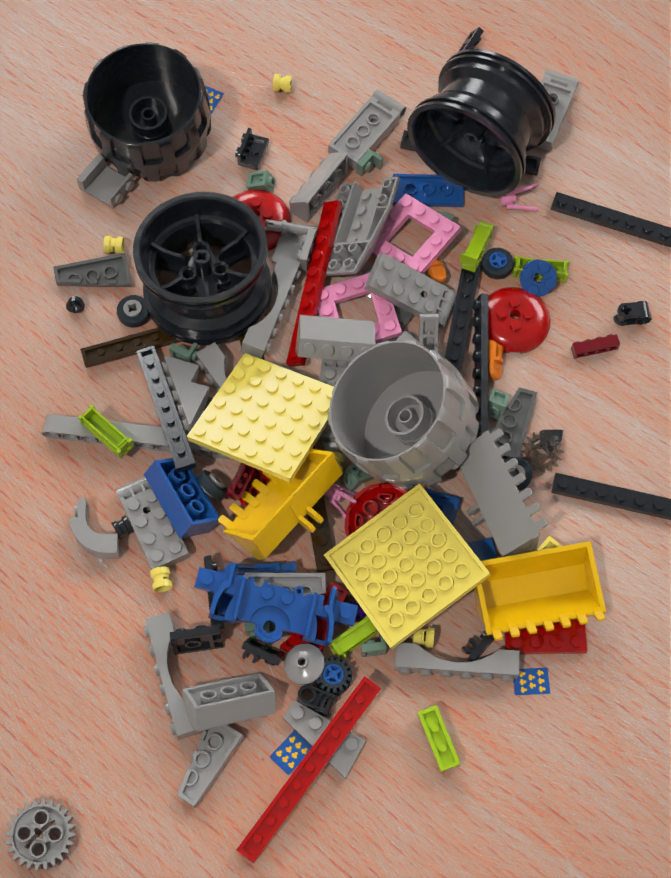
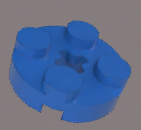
[519,259,557,296]

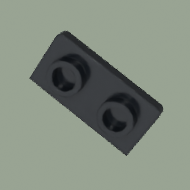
[235,128,269,171]

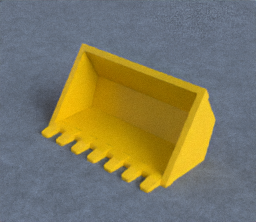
[218,449,343,560]
[473,541,606,641]

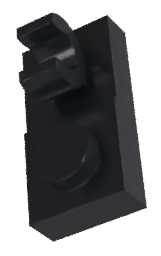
[458,27,484,52]
[461,630,494,662]
[242,637,286,666]

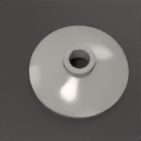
[284,644,325,685]

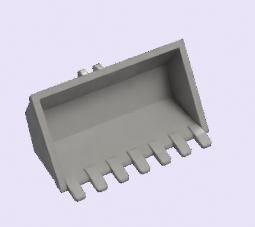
[460,428,548,557]

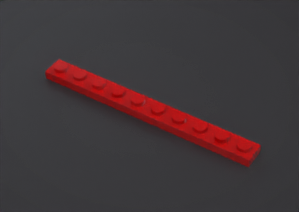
[286,200,342,367]
[236,676,381,864]

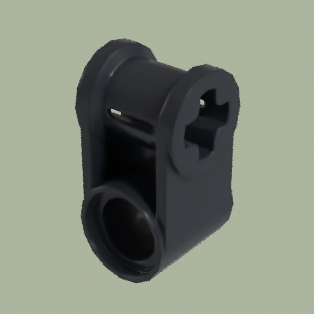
[613,301,652,326]
[297,684,338,718]

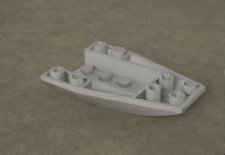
[326,177,400,276]

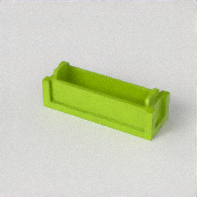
[460,221,494,272]
[512,255,569,283]
[78,404,134,459]
[330,616,379,660]
[417,705,460,774]

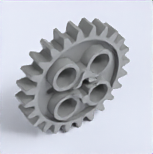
[5,798,76,871]

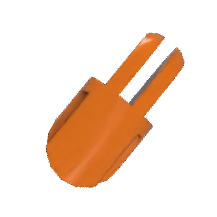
[426,257,447,284]
[488,340,503,381]

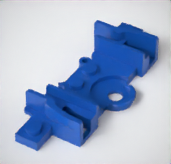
[194,562,358,647]

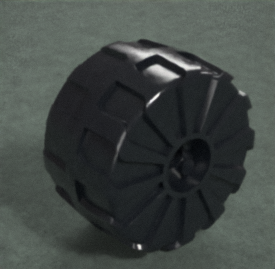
[82,42,211,181]

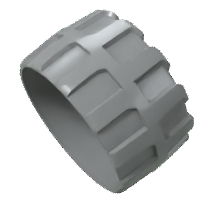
[328,339,479,489]

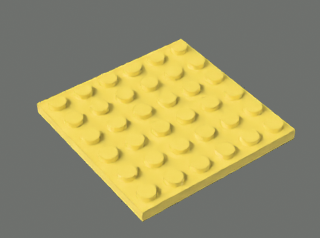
[187,353,334,483]
[324,483,491,649]

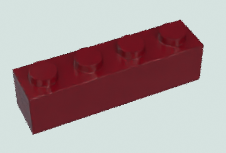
[571,334,620,359]
[225,463,256,501]

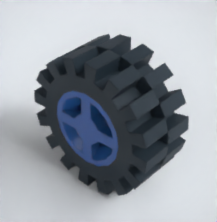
[315,656,352,696]

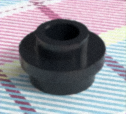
[66,296,85,313]

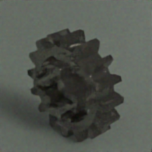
[521,431,564,473]

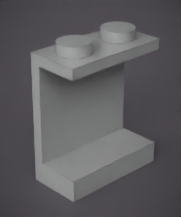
[77,154,134,209]

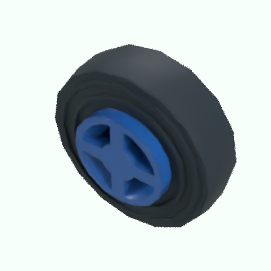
[481,247,514,279]

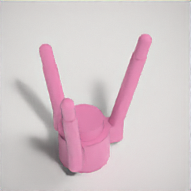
[500,184,538,211]
[325,483,357,519]

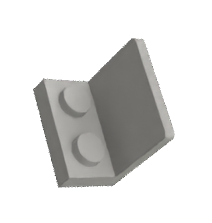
[272,228,316,271]

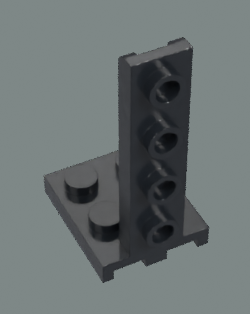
[170,555,225,655]

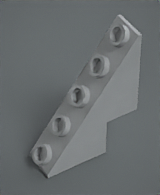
[161,355,209,434]

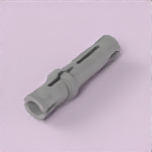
[264,219,318,236]

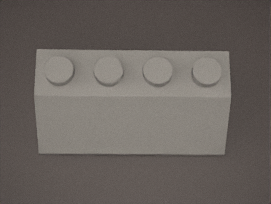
[289,152,348,223]
[296,315,375,361]
[182,672,276,731]

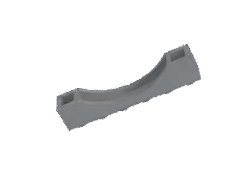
[240,255,301,359]
[195,342,226,393]
[143,612,202,740]
[394,643,520,682]

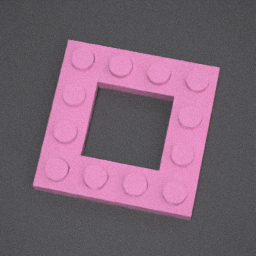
[371,193,462,274]
[318,273,402,344]

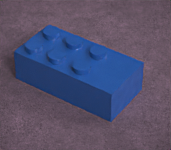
[144,458,220,539]

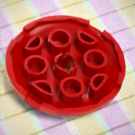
[233,189,291,251]
[488,287,551,354]
[344,483,408,537]

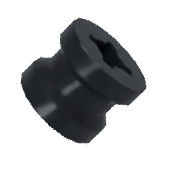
[111,515,134,539]

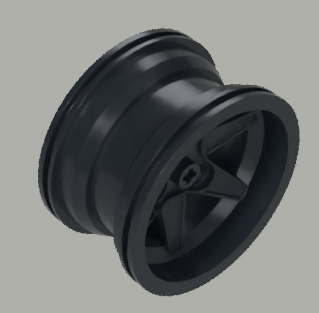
[407,49,556,196]
[133,192,272,345]

